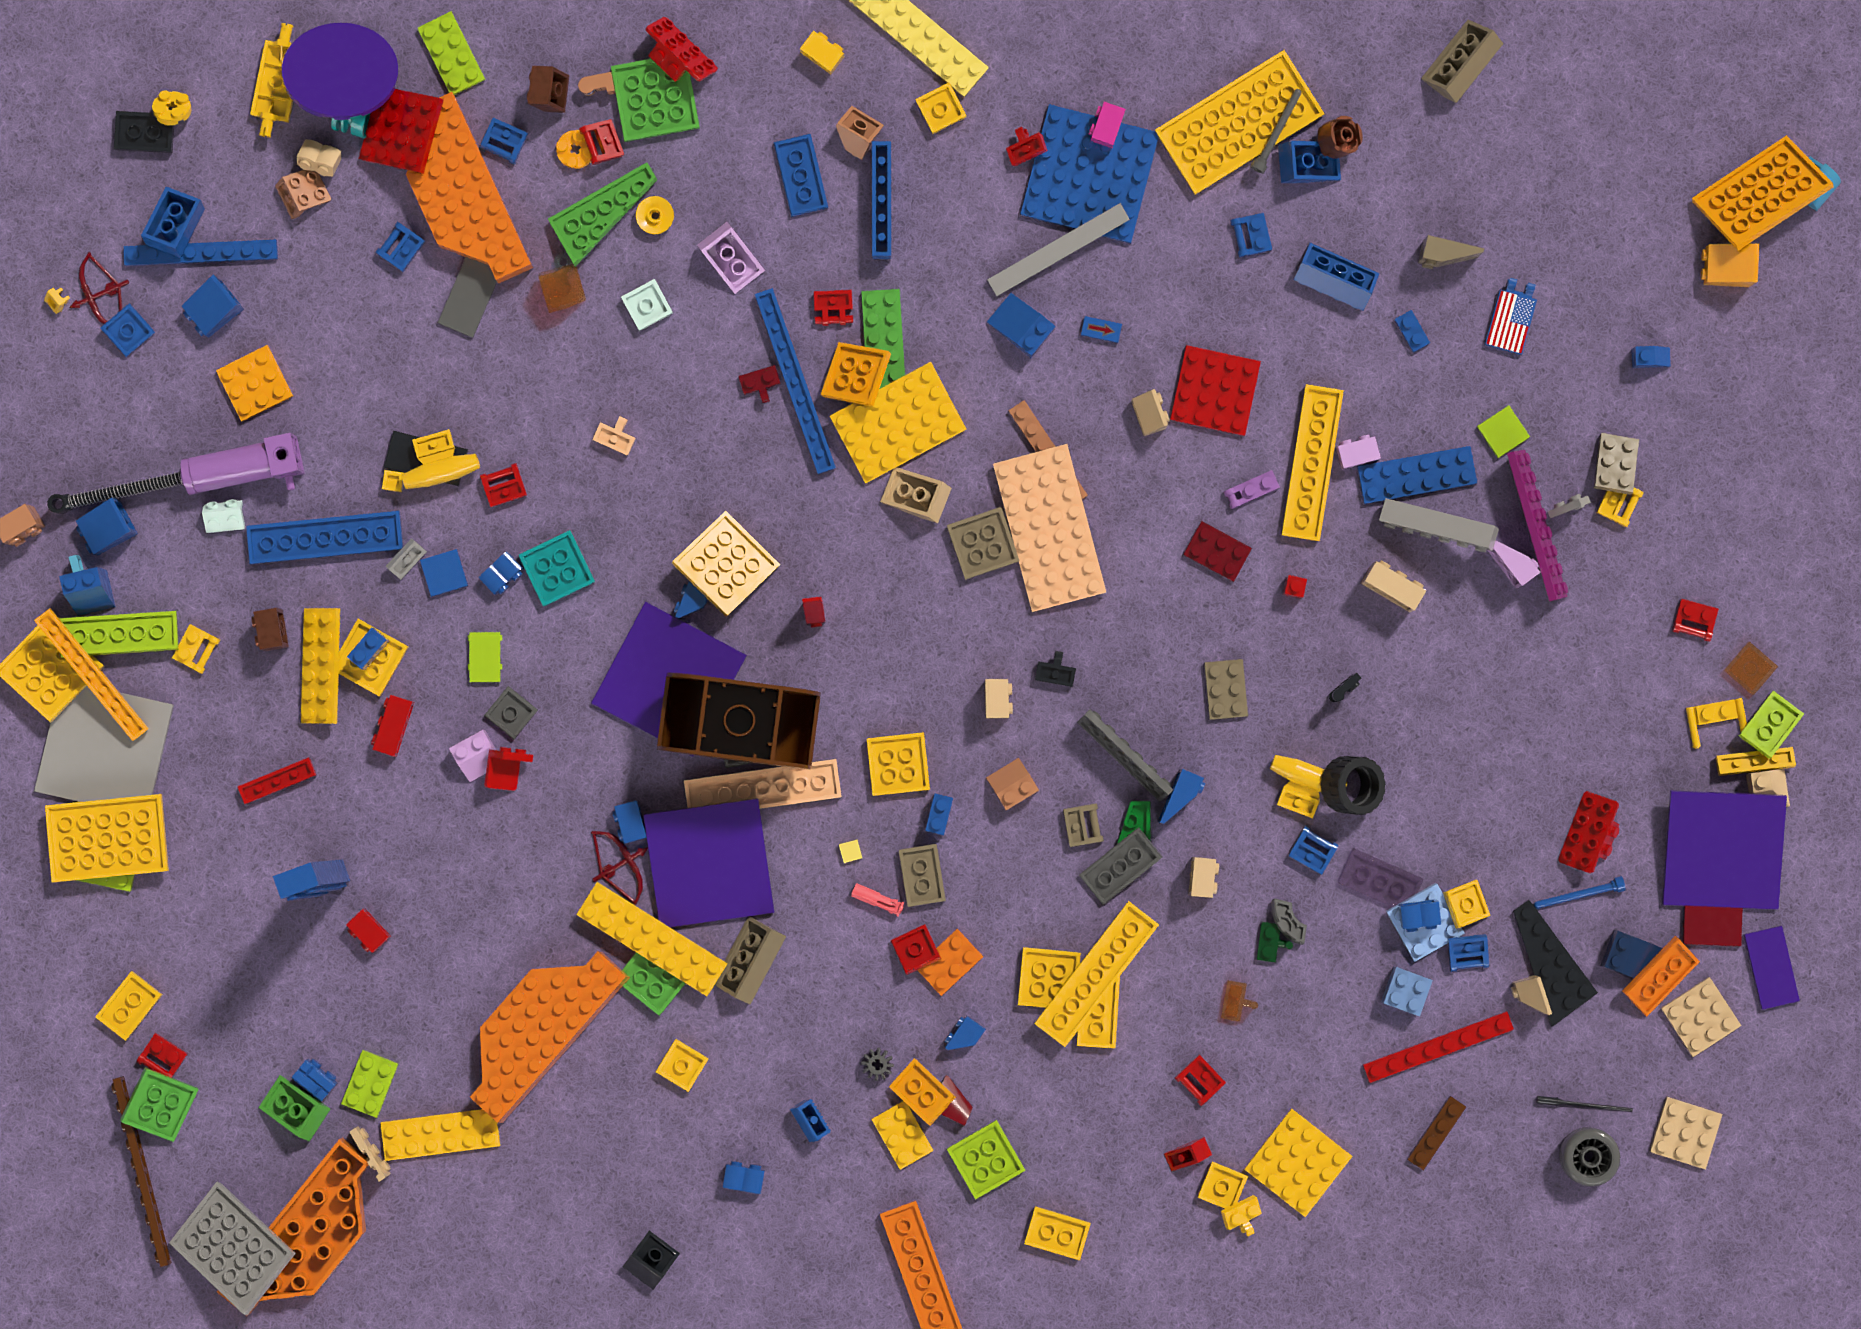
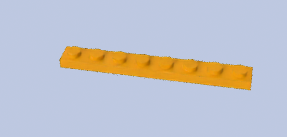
[34,608,149,741]

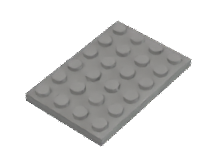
[169,1182,296,1315]

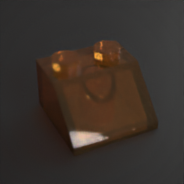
[538,264,586,313]

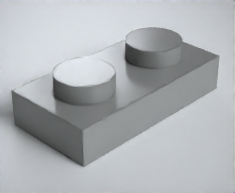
[386,538,427,580]

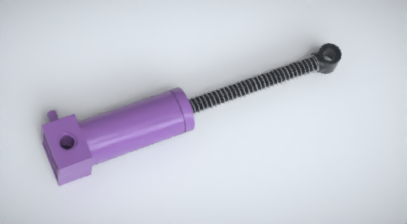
[47,433,305,514]

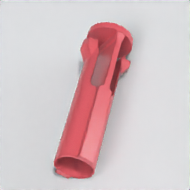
[851,883,904,917]

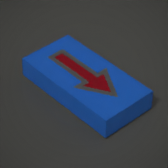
[1081,316,1122,343]

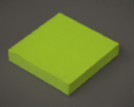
[1477,405,1530,458]

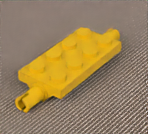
[250,23,293,138]

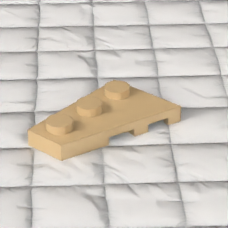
[350,1126,391,1182]

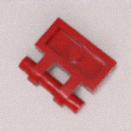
[814,290,853,326]

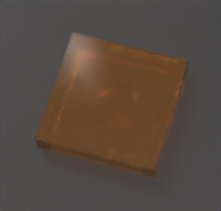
[1723,642,1778,696]

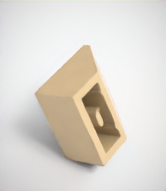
[1131,389,1170,436]

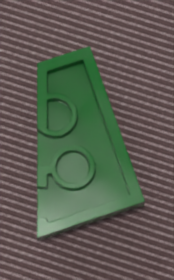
[1118,801,1151,843]

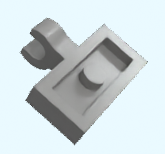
[1548,494,1591,519]

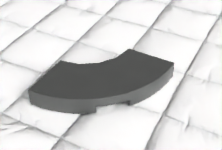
[1271,898,1307,945]

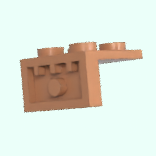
[275,170,331,219]

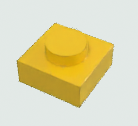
[382,470,404,492]

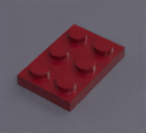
[1183,521,1252,582]

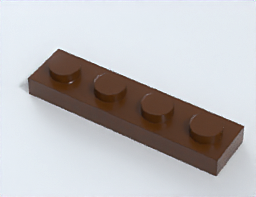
[1407,1096,1466,1171]

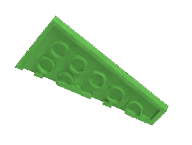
[548,162,657,267]

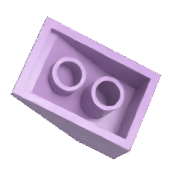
[697,222,765,294]
[1487,541,1540,588]

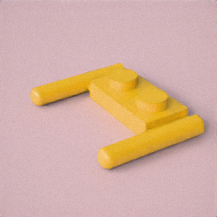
[1686,698,1747,749]

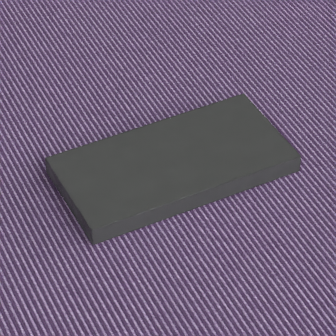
[438,257,497,338]
[1079,827,1163,905]

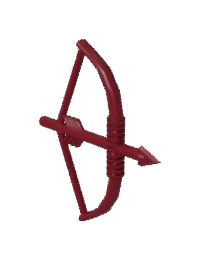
[69,252,129,324]
[591,831,648,906]

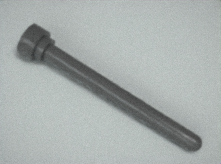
[1250,89,1301,174]

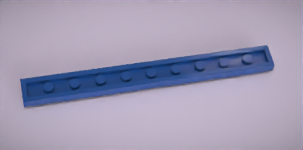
[755,288,836,475]

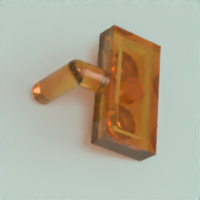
[1221,980,1258,1022]

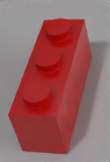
[371,695,415,757]

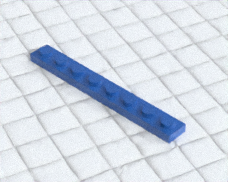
[124,239,278,266]

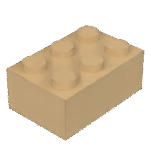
[1361,561,1426,612]

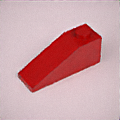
[802,596,826,628]

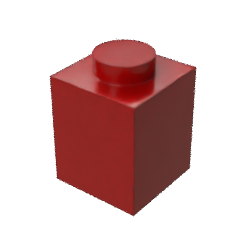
[1283,575,1307,599]

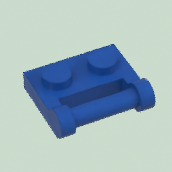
[479,118,528,165]
[1230,213,1272,258]
[375,221,426,272]
[1288,826,1339,875]
[1448,934,1489,972]

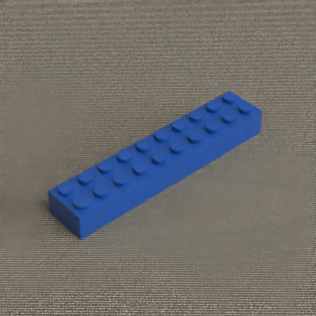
[273,859,350,901]

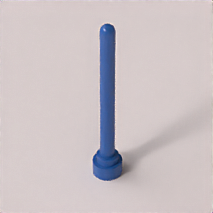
[1534,876,1626,909]

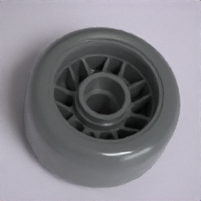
[1559,1127,1620,1187]

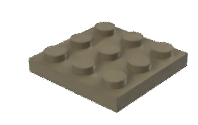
[947,507,1019,580]

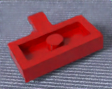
[1006,126,1048,166]

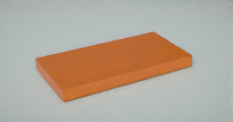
[1622,936,1700,1017]

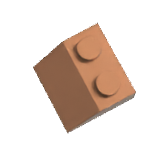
[986,758,1039,810]

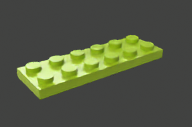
[59,611,179,658]

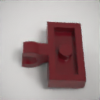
[738,365,781,403]

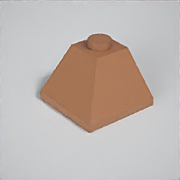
[836,106,884,160]

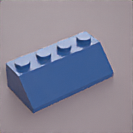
[1294,243,1380,311]

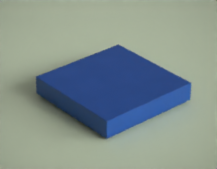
[100,303,155,357]
[420,549,468,597]

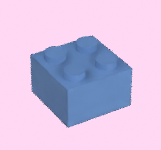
[1381,966,1433,1016]

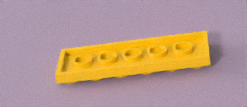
[301,608,340,724]
[380,1109,501,1161]

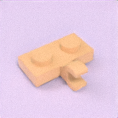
[593,416,636,455]

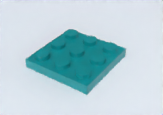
[519,530,595,607]

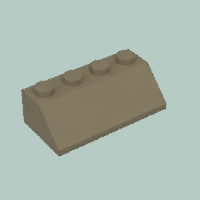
[1421,20,1503,103]
[715,916,786,1004]

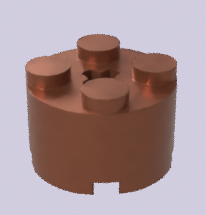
[1318,116,1363,159]

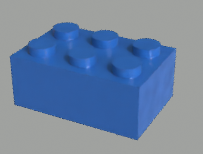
[141,187,205,258]

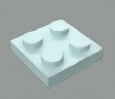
[621,279,673,331]

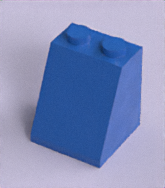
[182,274,244,338]
[76,498,138,556]
[59,567,116,616]

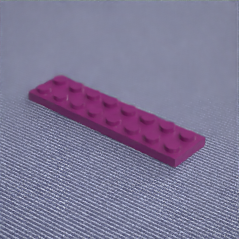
[1507,450,1568,602]

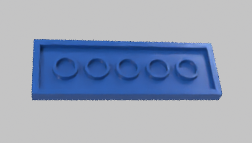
[1357,446,1477,504]

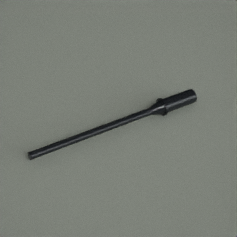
[1536,1096,1633,1112]

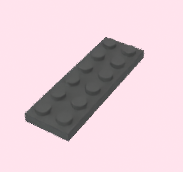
[1077,709,1173,802]

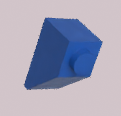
[1631,346,1671,368]

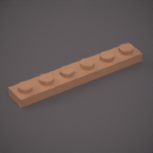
[1008,400,1088,499]

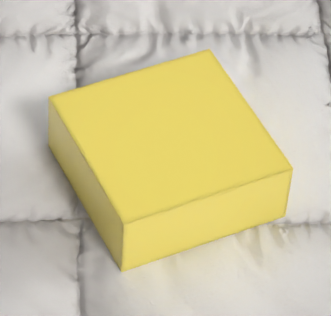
[839,840,862,863]

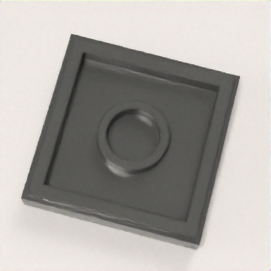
[484,686,538,740]

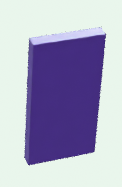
[1743,926,1800,1010]

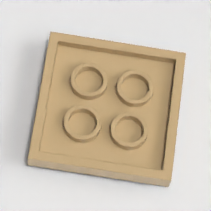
[1661,977,1741,1057]
[1649,1096,1723,1170]

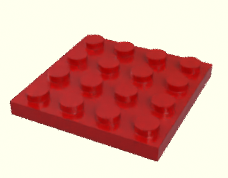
[358,89,444,174]
[1170,345,1261,436]

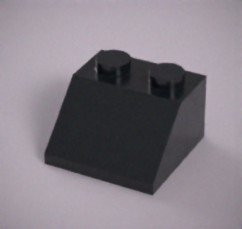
[622,1230,680,1290]

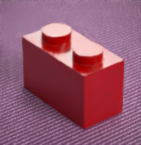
[346,908,391,953]

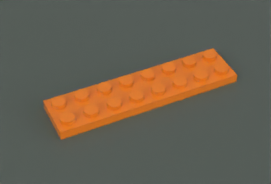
[880,1200,962,1329]

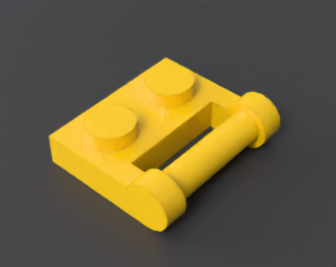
[1596,488,1644,527]
[172,624,220,674]

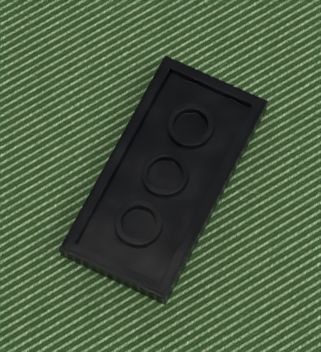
[384,431,468,487]

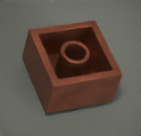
[527,66,570,113]
[251,608,289,651]

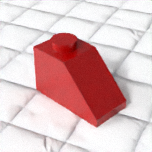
[1164,1137,1212,1171]

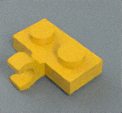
[1221,1195,1262,1236]

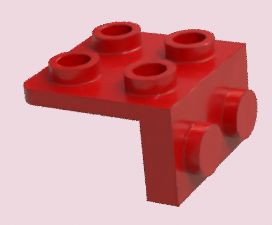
[484,747,534,791]

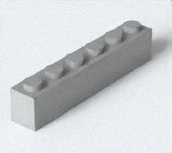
[1379,498,1499,553]

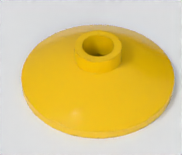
[636,196,674,234]

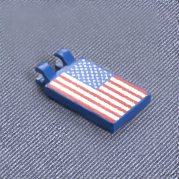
[1484,278,1537,355]

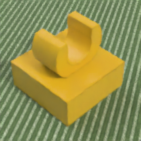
[44,288,70,314]

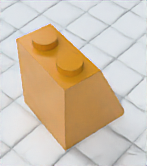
[1701,244,1759,287]

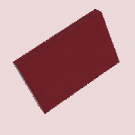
[1683,906,1743,946]

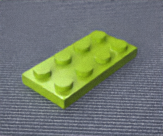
[417,11,486,95]

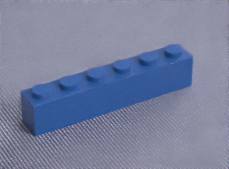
[872,141,892,259]

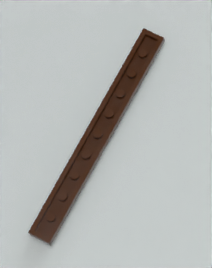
[111,1076,172,1267]

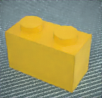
[800,30,845,75]

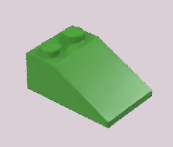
[258,1075,331,1142]

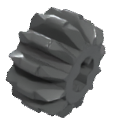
[861,1048,894,1081]

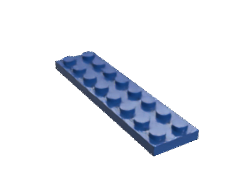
[246,511,403,564]

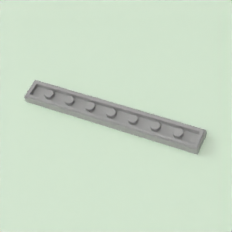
[987,203,1130,296]

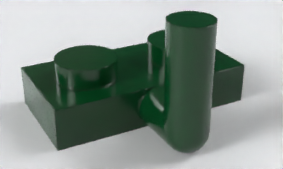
[1256,922,1293,962]

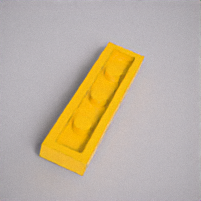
[1715,747,1796,776]

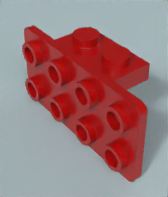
[645,17,718,82]
[1558,791,1620,874]

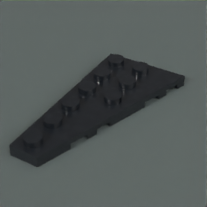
[1513,899,1598,1027]

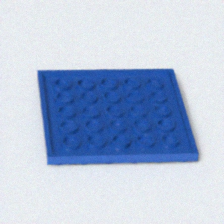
[1020,104,1159,244]

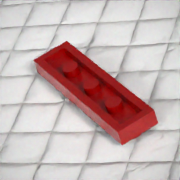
[237,757,317,804]

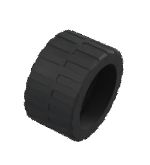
[1320,756,1386,815]

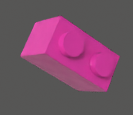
[1089,102,1126,148]

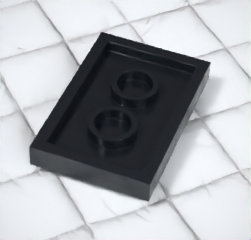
[114,111,174,153]

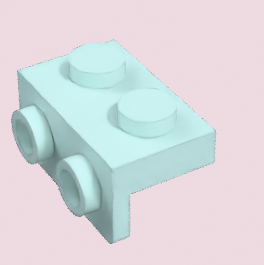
[202,499,245,533]

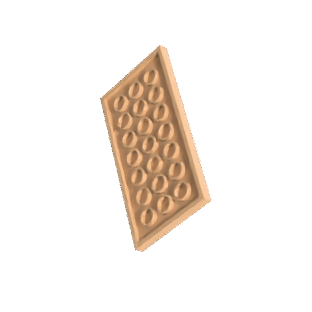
[993,444,1106,612]

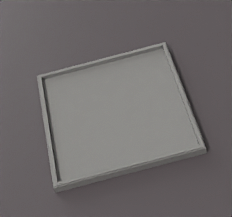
[34,686,174,802]

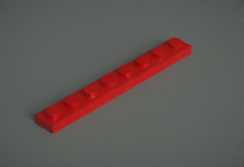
[1363,1011,1514,1083]

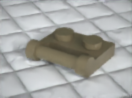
[1063,803,1104,847]

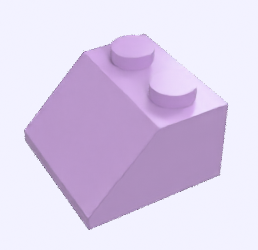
[449,730,496,782]

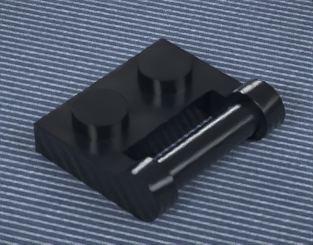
[1329,672,1362,702]

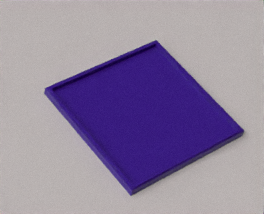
[592,602,747,757]
[1662,790,1787,909]
[644,798,775,927]

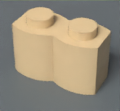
[297,139,341,176]

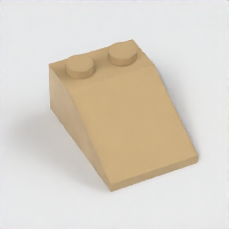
[880,467,952,523]

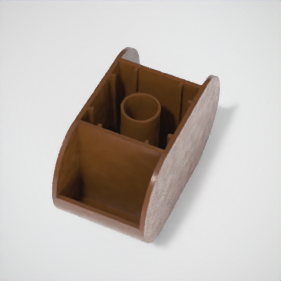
[656,672,821,770]

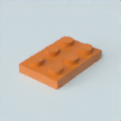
[918,928,983,996]

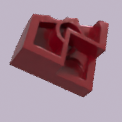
[941,1075,973,1126]

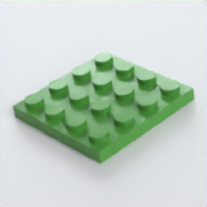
[611,59,700,142]

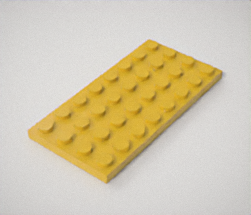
[1155,50,1324,195]

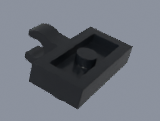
[1035,651,1076,687]

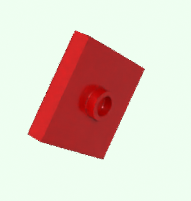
[890,924,941,975]

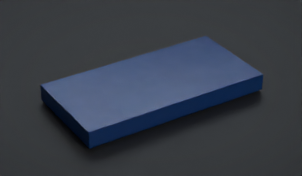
[774,134,828,217]

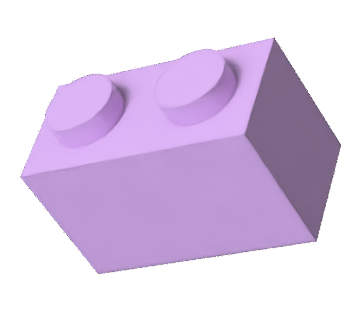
[1336,435,1381,470]

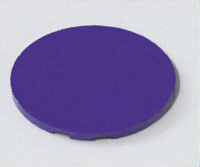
[282,23,398,120]

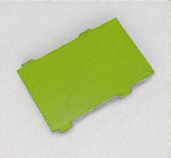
[468,632,502,682]

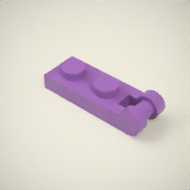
[1223,470,1280,509]

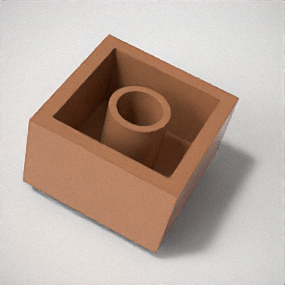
[0,504,45,547]

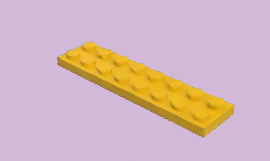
[1281,384,1344,542]
[576,882,728,996]
[1034,901,1159,1047]

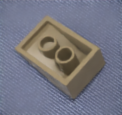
[1418,235,1484,269]

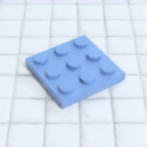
[1386,883,1465,962]

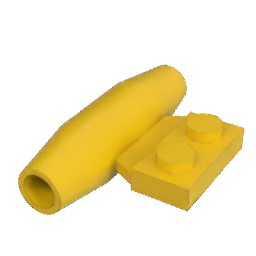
[402,429,480,489]
[1270,755,1347,818]

